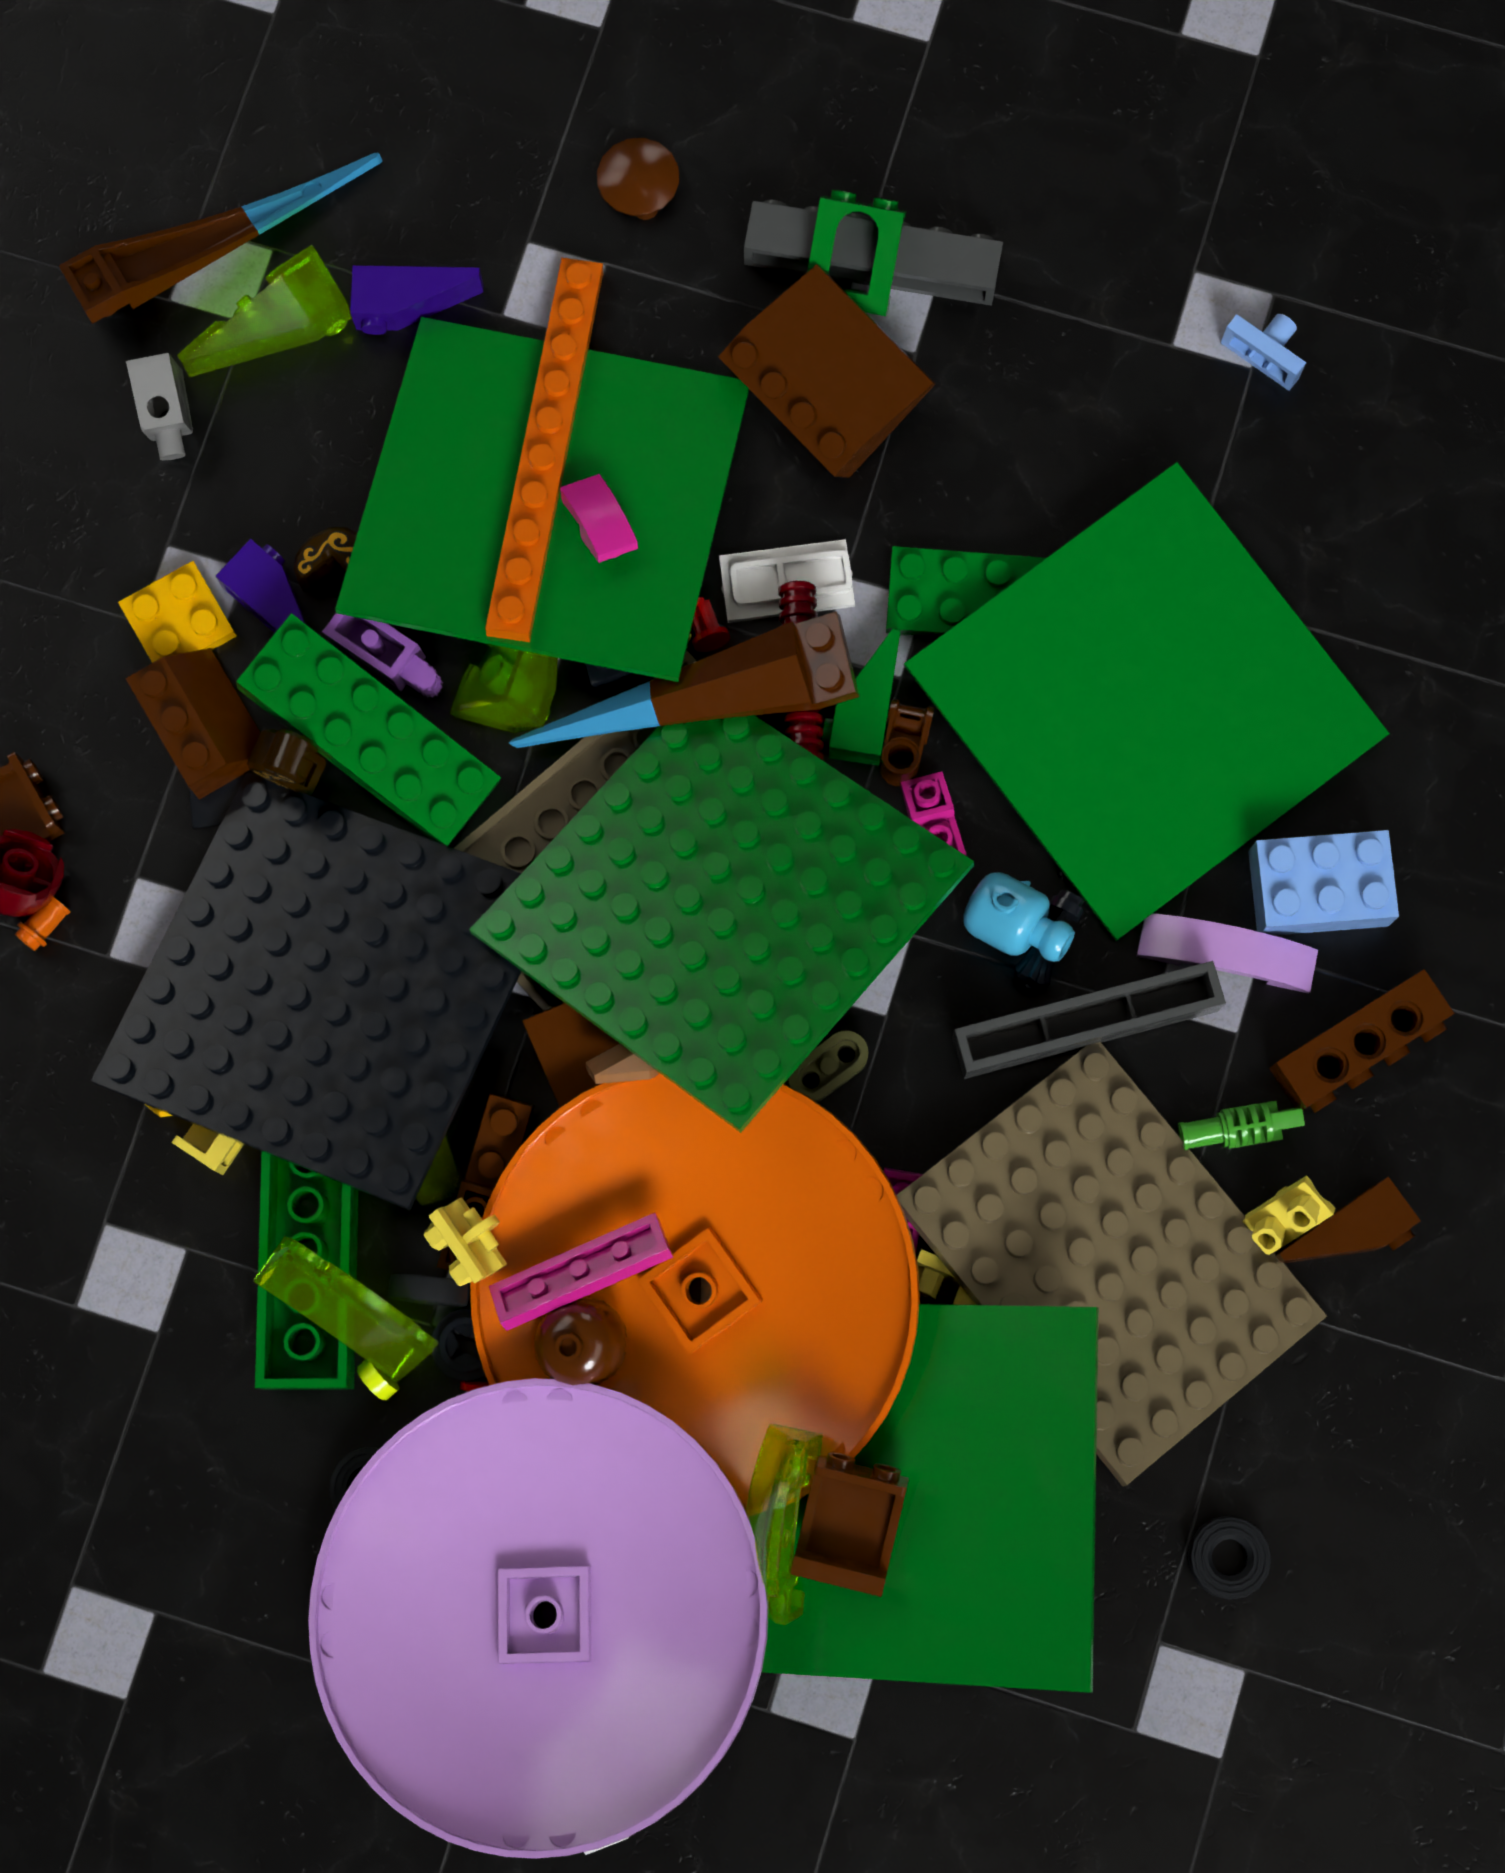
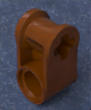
[880,698,935,786]

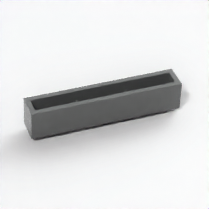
[744,200,1003,306]
[952,961,1226,1079]

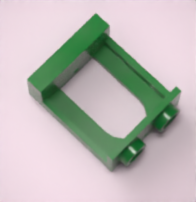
[807,189,907,316]

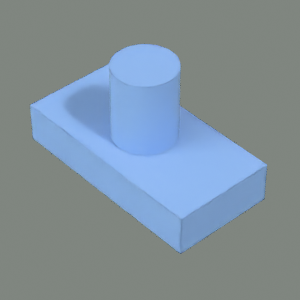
[1221,314,1306,391]

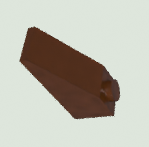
[1275,1176,1421,1263]

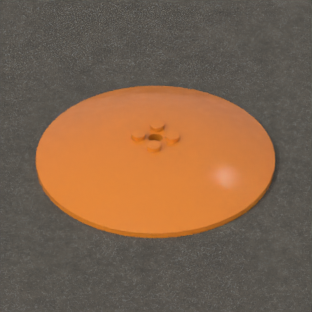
[470,1072,920,1518]

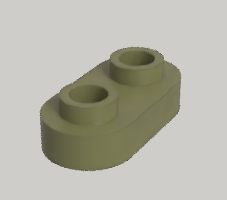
[789,1031,869,1102]

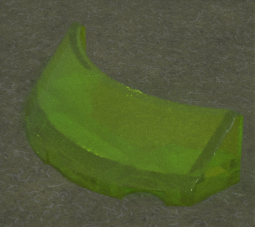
[253,1236,439,1383]
[746,1424,823,1626]

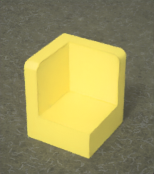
[171,1124,244,1175]

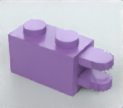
[322,613,443,698]

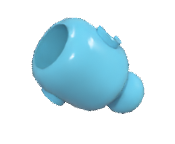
[963,872,1075,962]

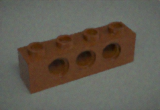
[1269,969,1455,1113]

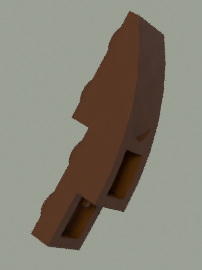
[437,1092,535,1271]

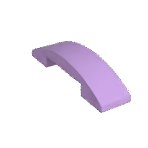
[1137,914,1318,994]

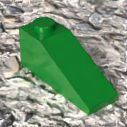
[822,629,901,766]

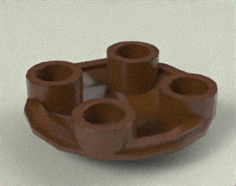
[597,138,679,220]

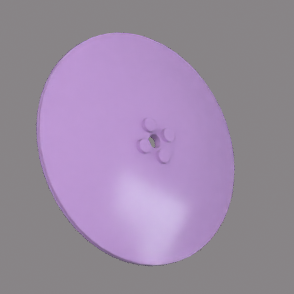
[308,1378,769,1859]

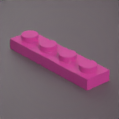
[489,1213,673,1331]

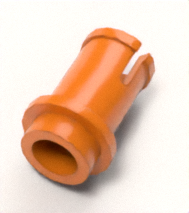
[15,897,70,951]

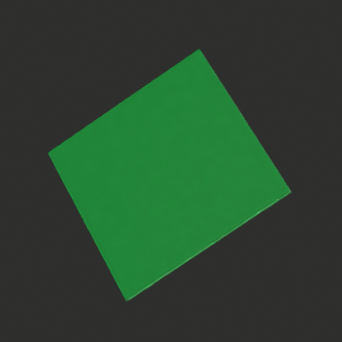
[335,317,749,682]
[904,462,1390,941]
[469,715,974,1133]
[750,1304,1099,1693]

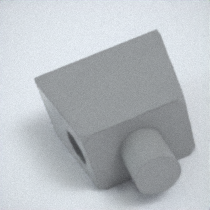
[126,353,193,460]

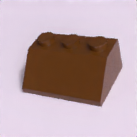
[125,648,261,800]

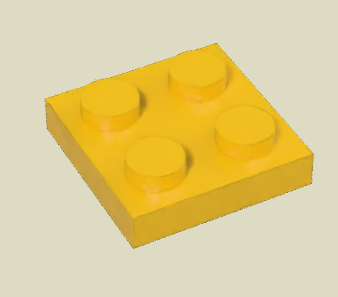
[118,561,237,663]

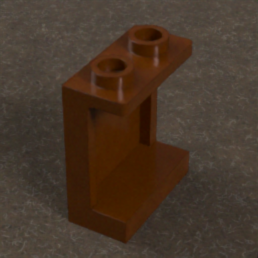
[0,751,65,842]
[790,1452,909,1597]

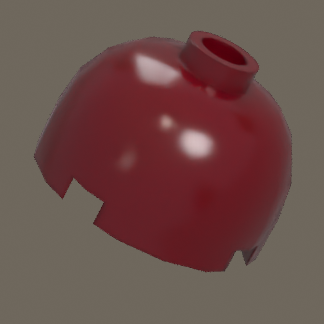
[0,829,64,917]

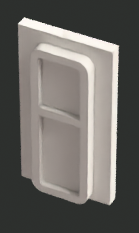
[719,539,855,623]

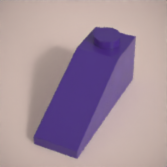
[350,265,484,335]
[215,539,307,634]

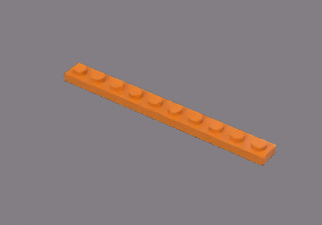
[485,258,604,642]

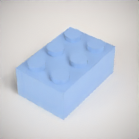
[1248,830,1399,936]

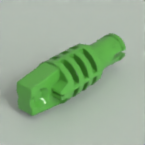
[1178,1101,1305,1150]

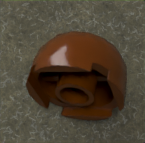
[534,1297,627,1385]

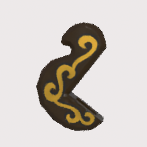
[293,527,357,592]
[247,728,326,796]

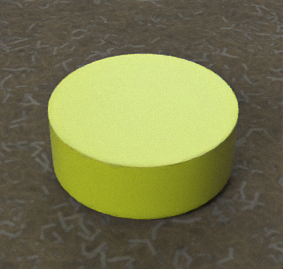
[357,1356,399,1400]

